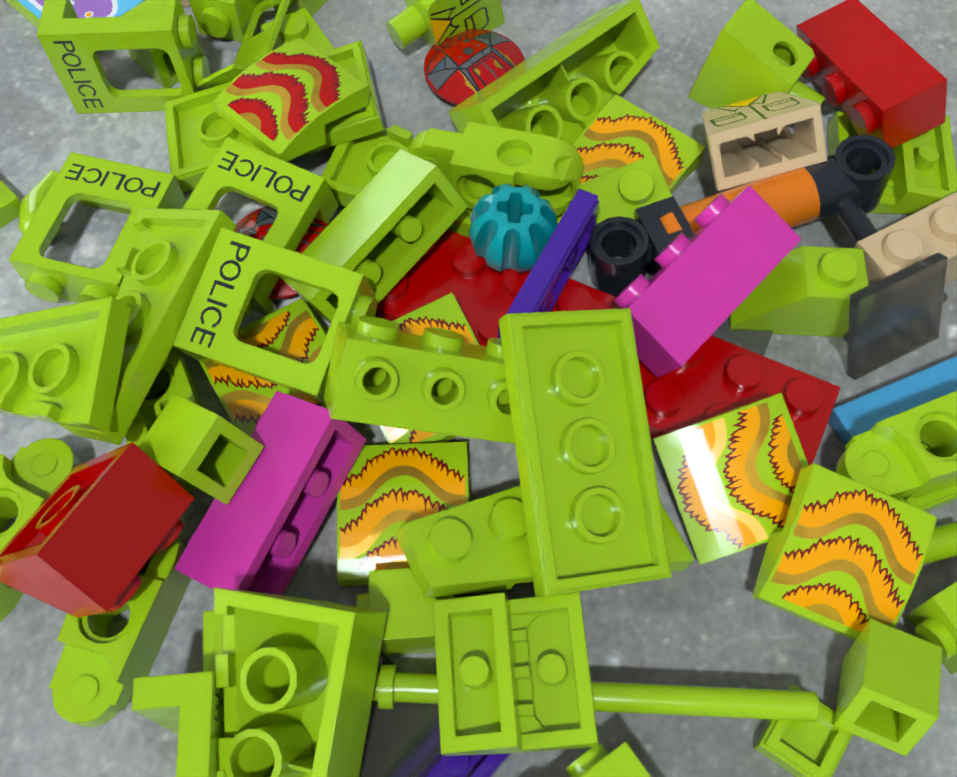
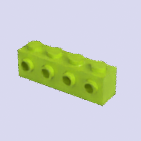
[323,316,515,444]

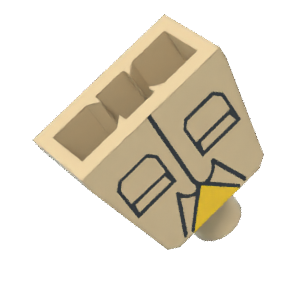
[702,92,827,191]

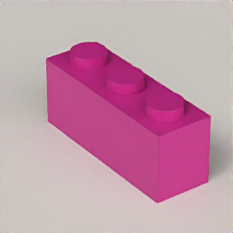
[614,185,801,378]
[174,391,367,595]

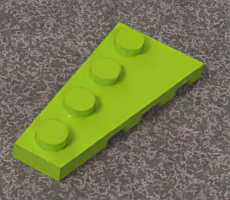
[59,208,237,445]
[396,485,695,598]

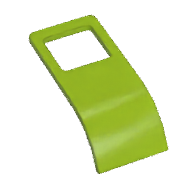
[198,0,290,88]

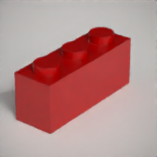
[796,0,947,148]

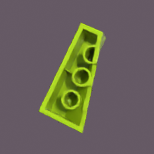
[448,0,660,146]
[214,587,387,777]

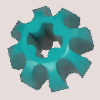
[468,183,558,273]

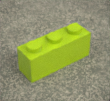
[280,149,468,324]

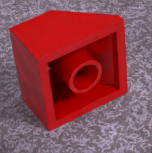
[0,442,195,618]

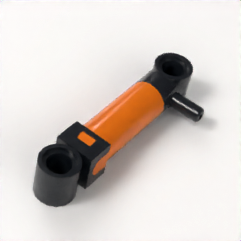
[589,134,896,297]

